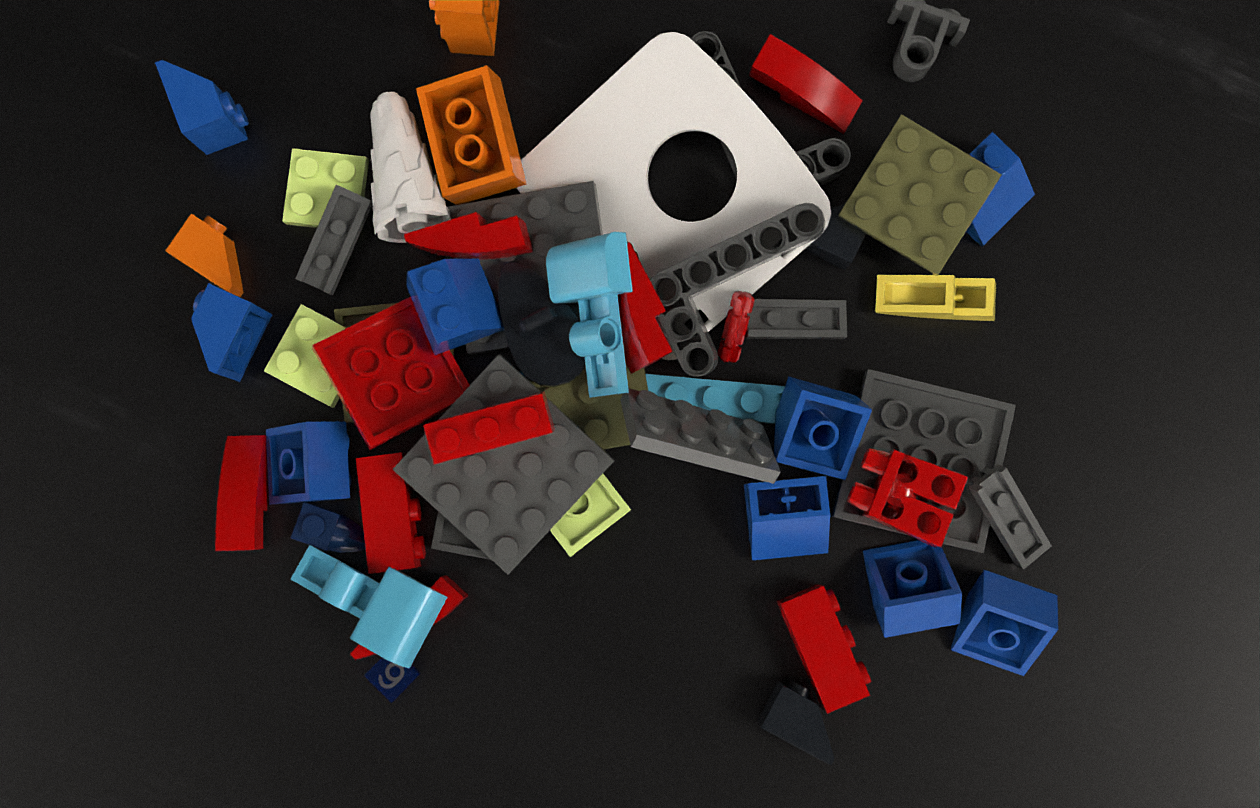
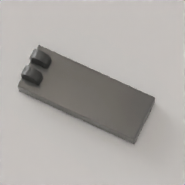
[295,185,373,295]
[745,299,847,339]
[968,464,1052,570]

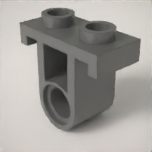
[887,0,970,82]

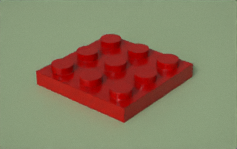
[312,297,470,450]

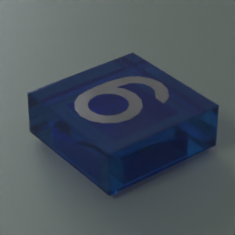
[364,657,421,703]

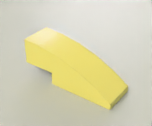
[875,275,996,321]

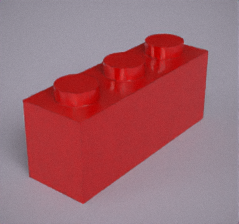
[423,391,555,464]
[356,452,426,574]
[776,584,871,714]

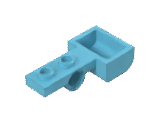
[546,232,633,398]
[291,545,448,668]

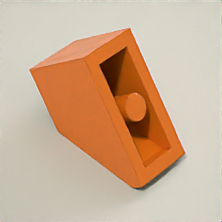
[165,213,244,297]

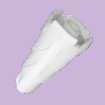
[370,92,451,243]

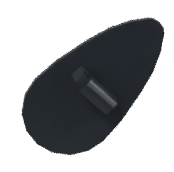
[498,262,586,387]

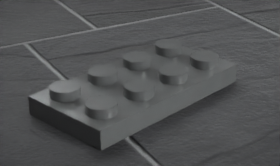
[620,388,781,484]

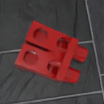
[847,448,968,547]

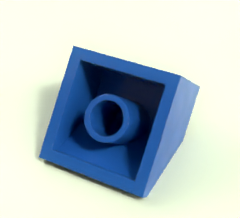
[155,60,249,155]
[966,132,1035,247]
[406,258,504,355]
[191,283,272,382]
[774,377,872,480]
[266,422,352,505]
[863,540,962,638]
[951,570,1058,676]

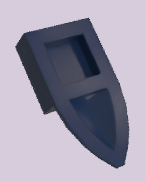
[291,502,366,553]

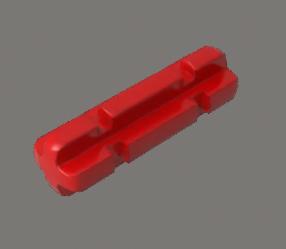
[718,291,755,363]

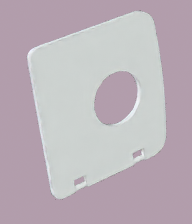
[517,32,831,360]

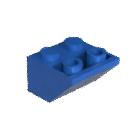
[744,476,830,560]

